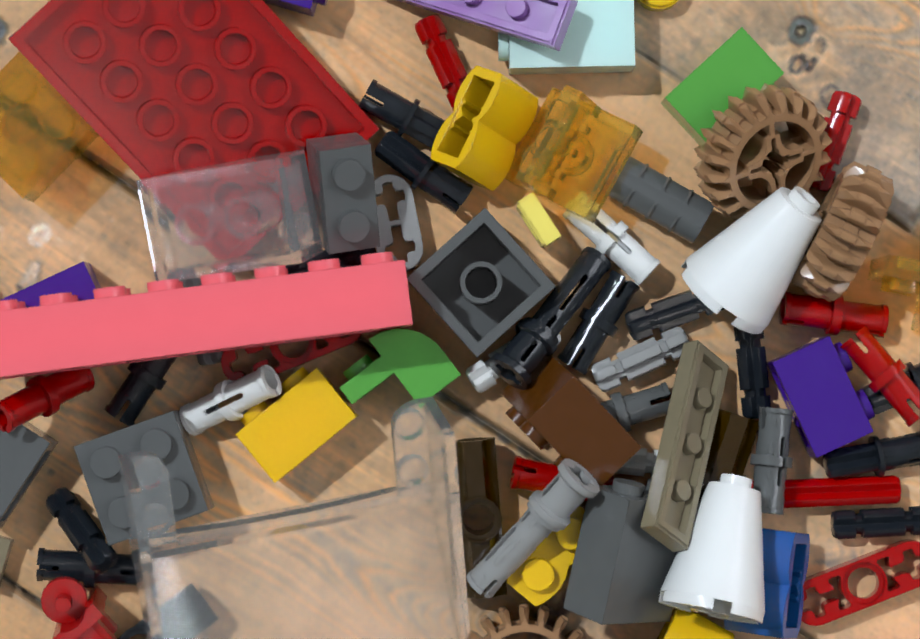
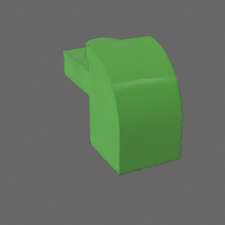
[340,329,461,406]

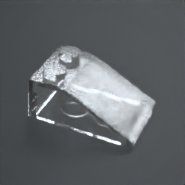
[136,149,323,281]

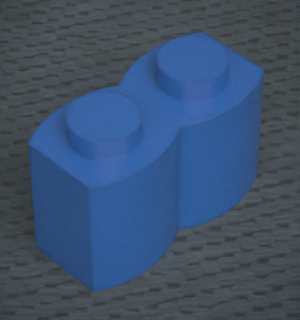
[724,528,810,639]

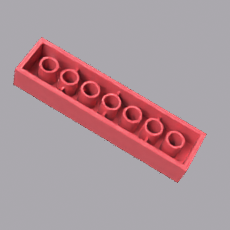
[0,252,413,380]

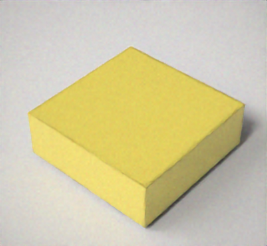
[516,192,562,248]

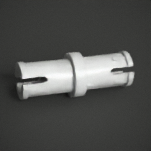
[563,192,660,286]
[179,365,282,436]

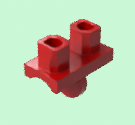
[41,576,118,639]

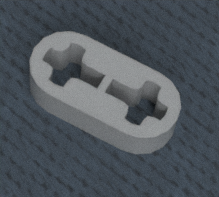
[374,174,423,272]

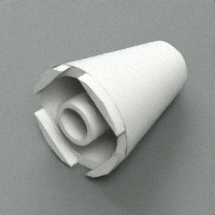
[681,186,822,334]
[658,473,765,624]

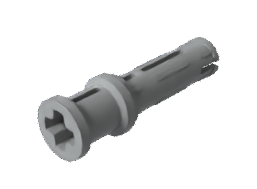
[466,458,600,598]

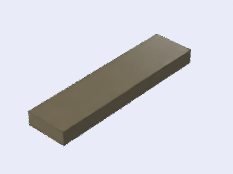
[640,340,729,552]

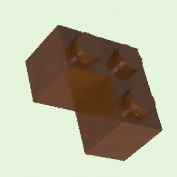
[500,356,642,485]

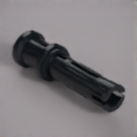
[489,247,612,390]

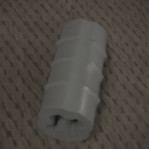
[602,153,714,243]

